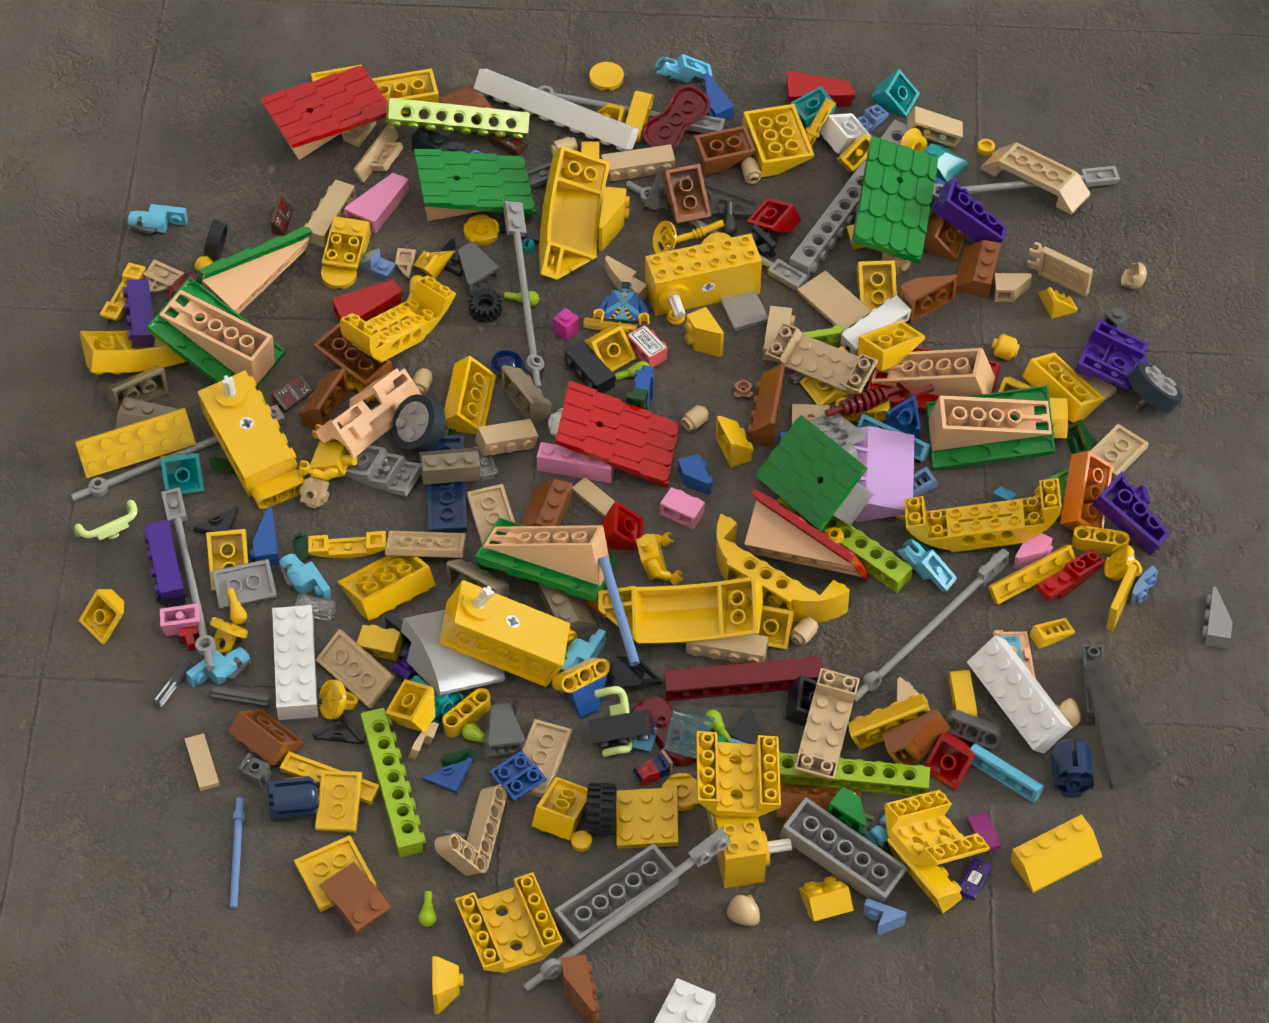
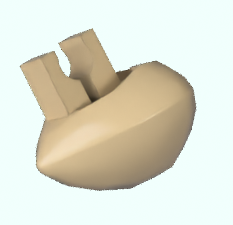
[1055,698,1081,731]
[727,895,760,926]

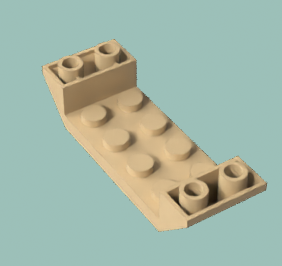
[980,142,1090,215]
[765,322,878,394]
[794,668,860,781]

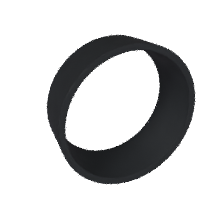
[204,219,228,259]

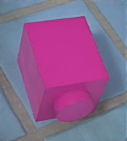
[553,308,579,342]

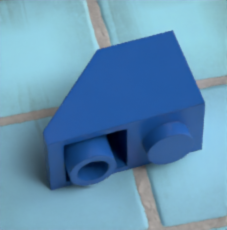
[678,454,714,495]

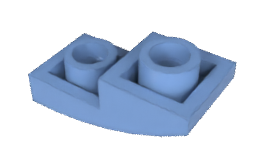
[857,104,889,132]
[1130,566,1158,606]

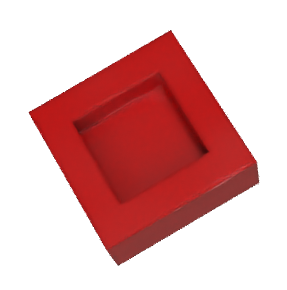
[178,625,200,651]

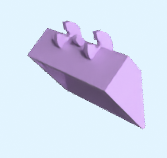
[853,426,914,522]

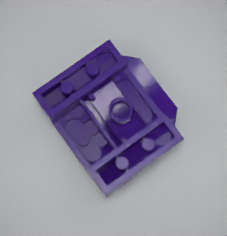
[1074,319,1149,390]

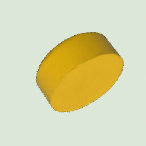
[977,139,995,156]
[571,831,592,852]

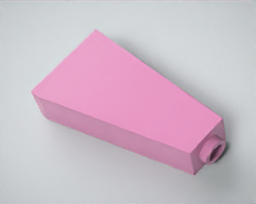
[344,173,409,234]

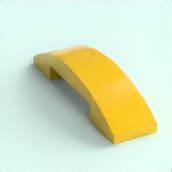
[100,263,146,321]
[308,531,386,558]

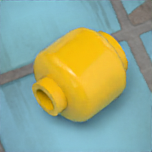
[991,334,1020,361]

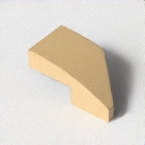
[395,248,416,279]
[408,722,439,760]

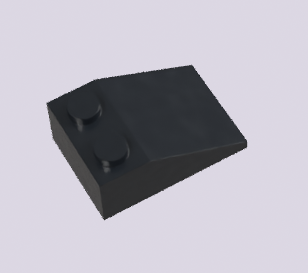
[785,675,851,731]

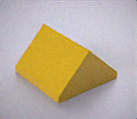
[756,605,794,649]

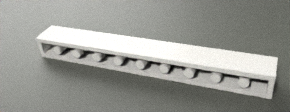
[473,69,639,151]

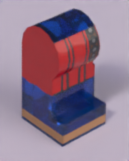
[633,749,674,786]

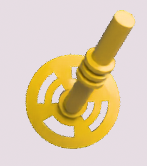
[653,220,725,254]

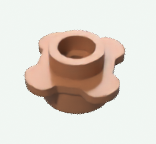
[734,380,753,398]

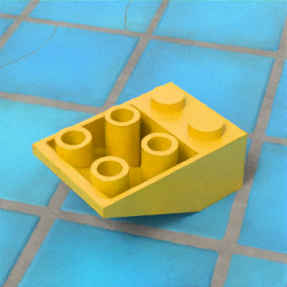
[321,216,371,269]

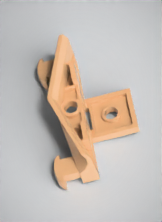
[316,368,422,459]

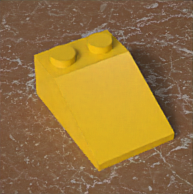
[599,187,630,252]
[856,260,897,311]
[857,320,925,371]
[799,346,870,405]
[206,529,249,591]
[532,777,587,840]

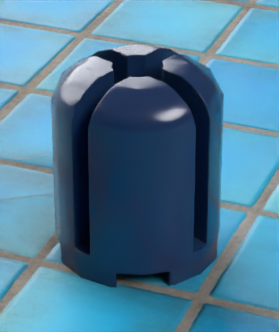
[1051,739,1095,798]
[267,776,319,820]

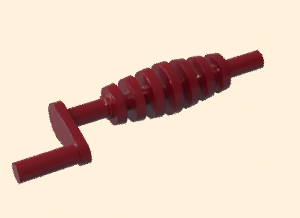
[825,381,934,417]

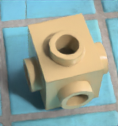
[300,477,329,508]

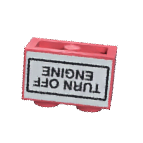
[627,325,668,367]

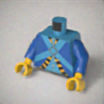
[593,282,650,326]

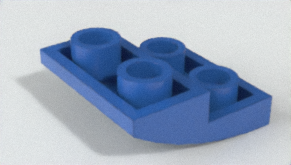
[489,750,547,802]

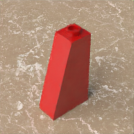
[786,71,855,107]
[332,279,403,322]

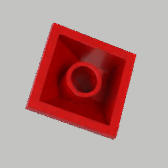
[746,198,801,232]
[600,501,643,551]
[924,733,975,790]

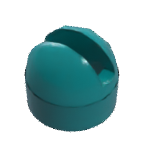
[521,238,535,254]

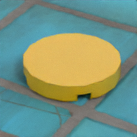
[589,62,624,91]
[464,215,499,246]
[321,265,357,290]
[662,773,698,811]

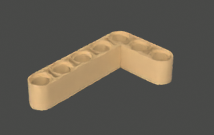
[435,785,507,876]

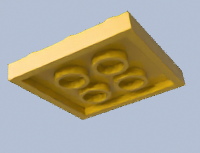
[616,787,679,849]
[294,835,377,912]

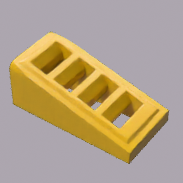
[1030,618,1075,649]

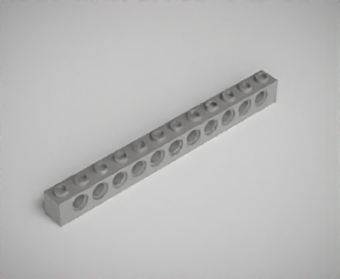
[789,120,907,278]

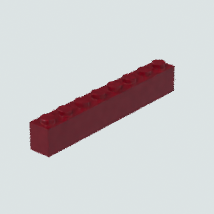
[664,656,823,701]

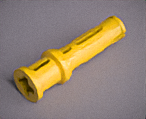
[805,98,835,149]

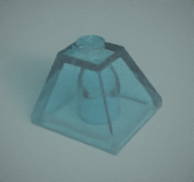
[663,710,715,759]

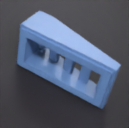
[913,466,938,497]

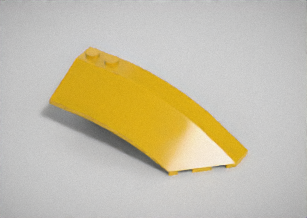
[539,146,610,280]
[80,330,186,375]
[598,576,763,644]

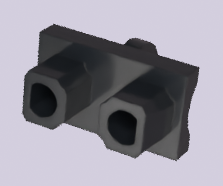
[750,224,778,258]

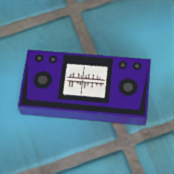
[958,857,992,901]

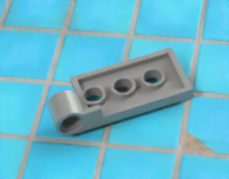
[809,413,865,460]

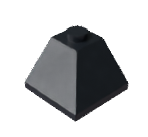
[605,656,662,688]

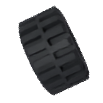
[586,782,617,835]

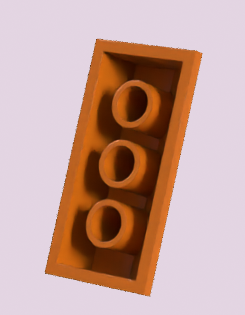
[1060,451,1113,531]

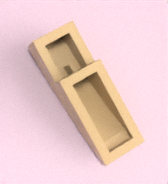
[605,256,647,300]

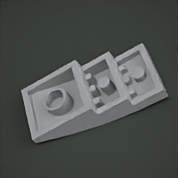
[344,445,421,497]

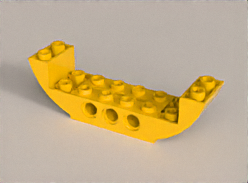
[340,275,456,363]
[904,478,1062,552]
[716,514,850,623]

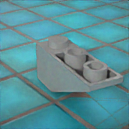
[1202,587,1233,649]

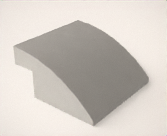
[401,610,505,695]

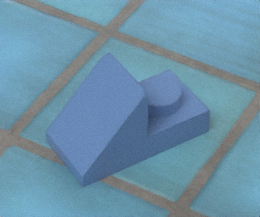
[358,248,397,281]
[863,898,906,935]

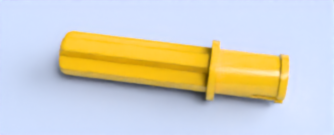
[583,317,638,335]

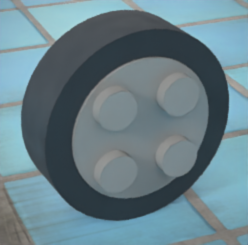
[1128,362,1183,413]
[392,394,446,453]

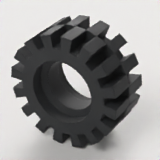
[469,288,502,323]

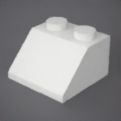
[819,113,872,154]

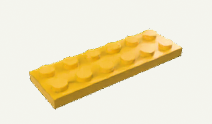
[75,408,196,478]

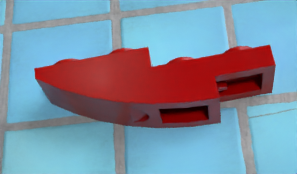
[1035,549,1105,602]

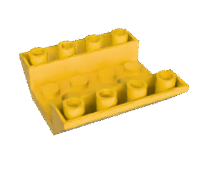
[696,731,781,818]
[884,790,990,866]
[455,872,563,973]

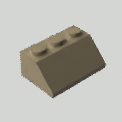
[502,365,553,426]
[106,366,169,414]
[115,397,178,429]
[419,447,481,485]
[446,559,509,598]
[538,582,597,634]

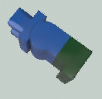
[626,365,654,410]

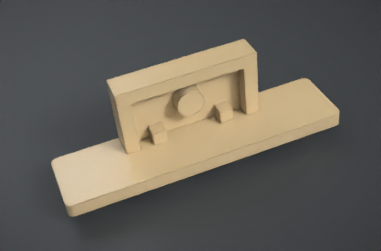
[354,123,404,182]

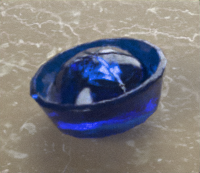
[490,350,523,378]

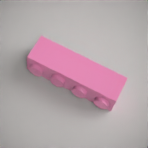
[537,442,615,483]

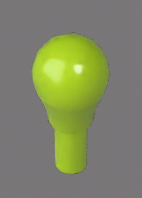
[504,291,539,307]
[615,361,650,381]
[704,709,732,743]
[462,723,485,743]
[418,891,437,927]

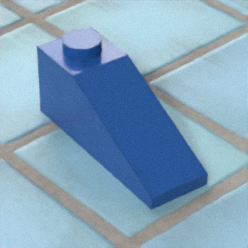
[704,73,734,122]
[250,506,280,565]

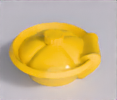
[900,128,927,152]

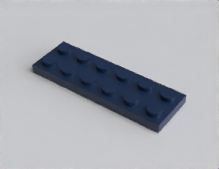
[427,435,467,533]

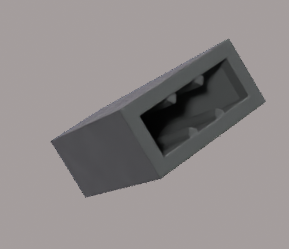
[458,241,499,296]
[483,703,526,758]

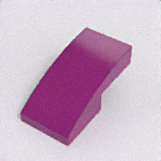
[967,812,1001,853]

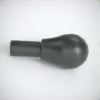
[721,201,737,236]

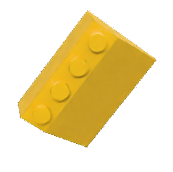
[742,104,814,177]
[337,555,436,621]

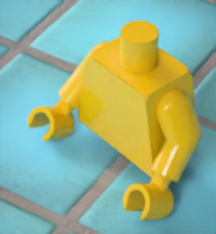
[298,424,357,481]
[636,532,684,585]

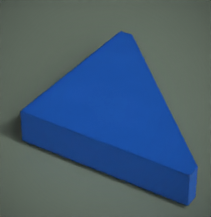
[423,758,473,794]

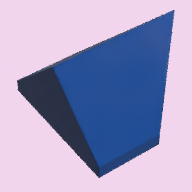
[885,395,921,439]
[564,676,607,719]

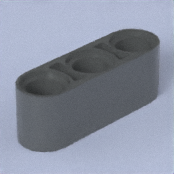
[945,709,1002,749]

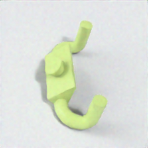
[74,500,138,540]
[595,686,633,757]

